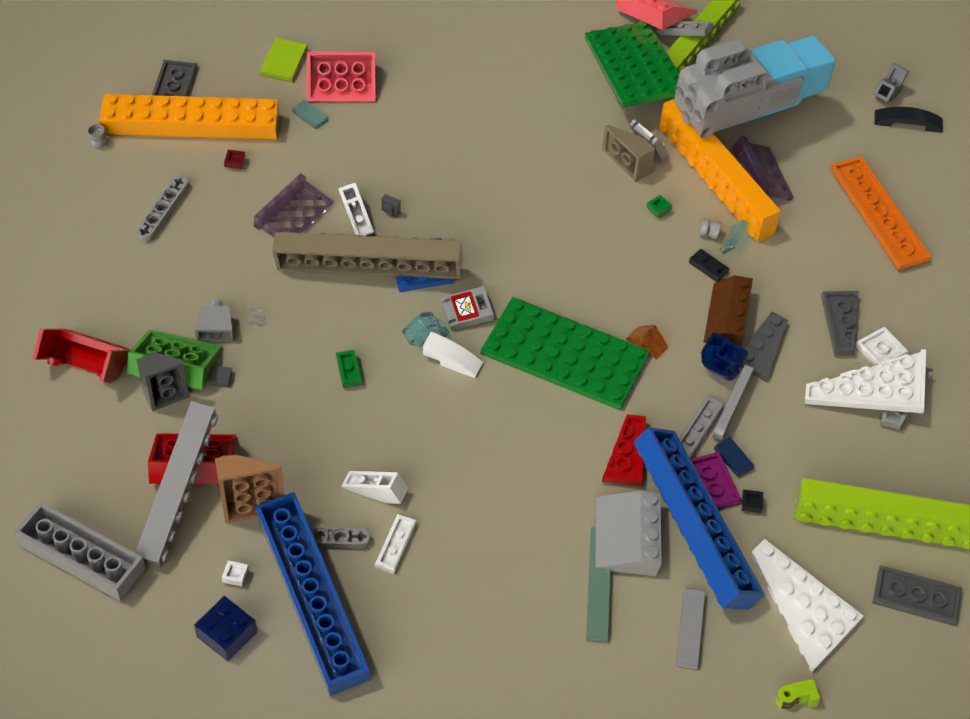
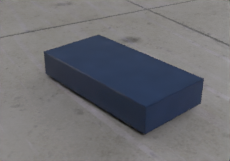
[714,437,754,477]

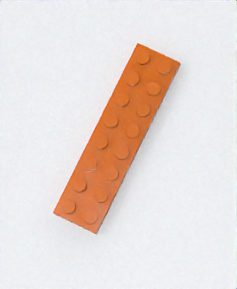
[830,156,932,270]

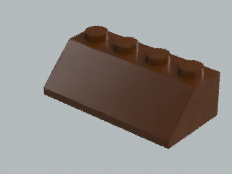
[703,275,753,349]

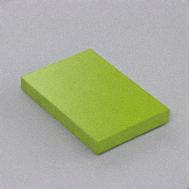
[260,37,308,82]

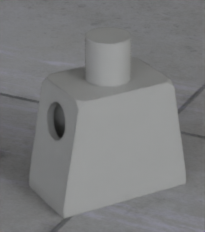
[195,299,234,342]

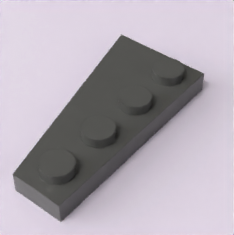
[821,291,859,355]
[733,312,788,382]

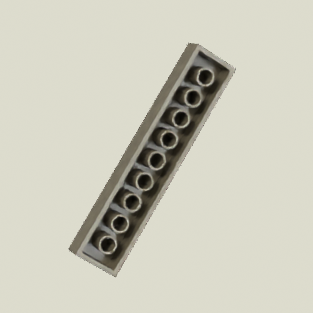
[272,231,463,279]

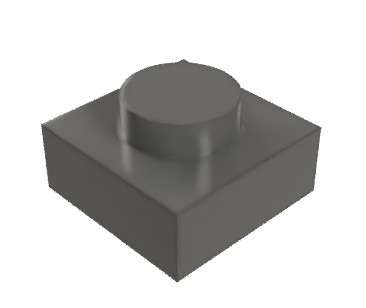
[381,194,401,217]

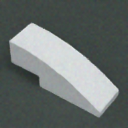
[423,332,483,378]

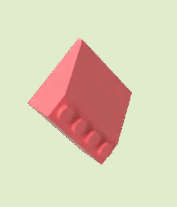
[616,0,697,30]
[307,52,376,102]

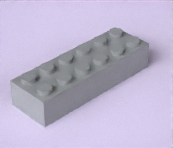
[14,501,146,602]

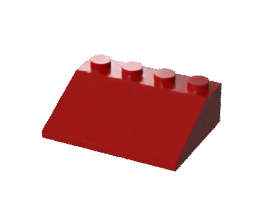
[148,433,236,486]

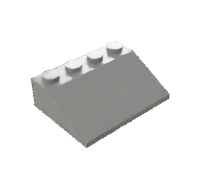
[595,491,662,576]

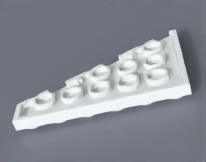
[805,349,926,413]
[751,539,864,673]

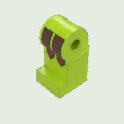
[775,679,820,710]

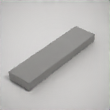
[652,21,714,36]
[679,396,724,459]
[676,588,705,669]

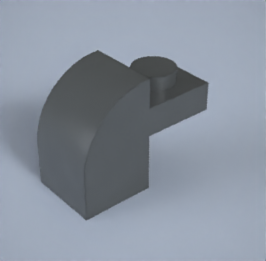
[874,63,910,102]

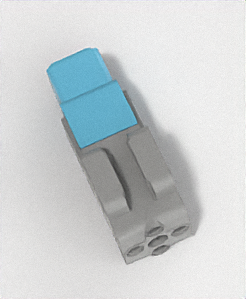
[674,35,835,138]

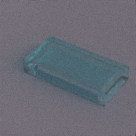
[292,100,329,130]
[720,219,748,254]

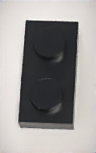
[689,249,729,282]

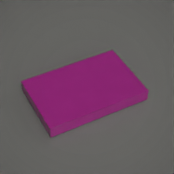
[691,452,742,510]

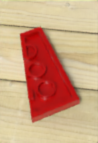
[602,414,646,486]

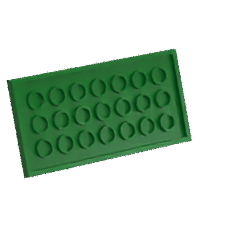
[585,21,680,108]
[480,297,650,410]

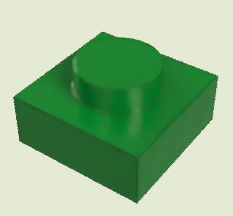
[646,195,672,218]

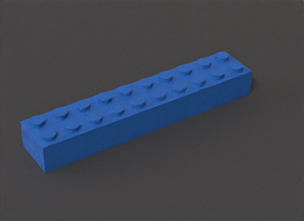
[634,427,765,610]
[255,492,370,696]

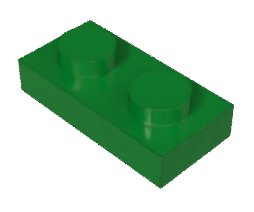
[336,350,362,388]

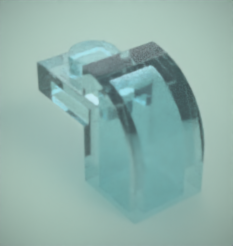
[402,312,449,346]

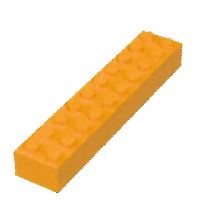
[99,94,279,140]
[659,99,781,242]

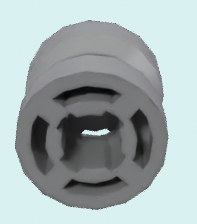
[87,124,107,149]
[700,218,722,240]

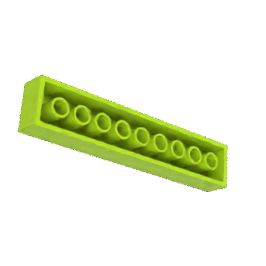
[793,478,970,550]

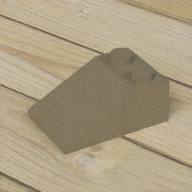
[602,125,655,182]

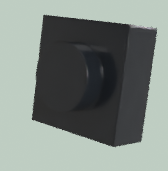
[741,489,763,513]

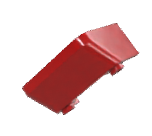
[32,328,131,383]

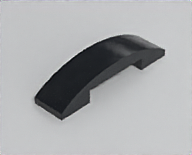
[874,107,943,133]

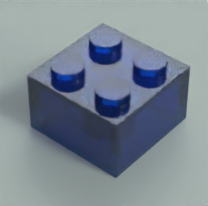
[194,596,257,662]

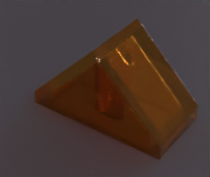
[626,325,668,360]

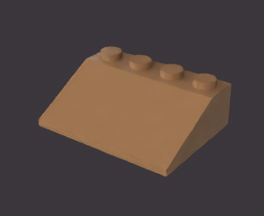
[215,455,285,523]

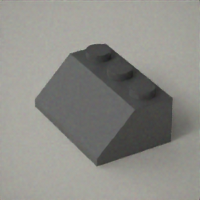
[136,352,189,411]

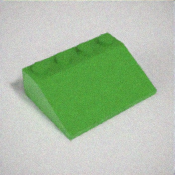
[127,330,222,390]

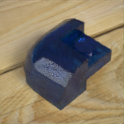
[701,332,748,381]

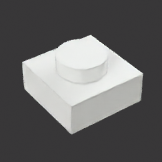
[221,560,249,587]

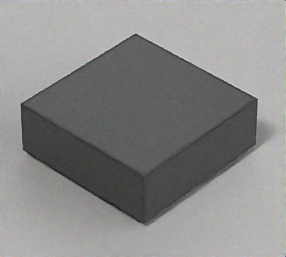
[209,366,232,387]

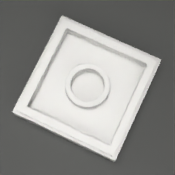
[855,326,909,366]

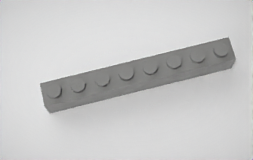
[135,401,218,567]

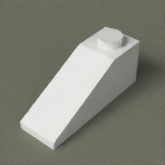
[338,183,374,236]
[341,471,409,504]

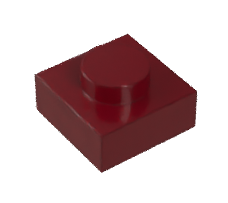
[224,149,246,169]

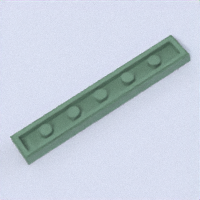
[586,527,610,642]

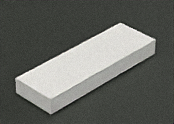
[375,514,417,574]

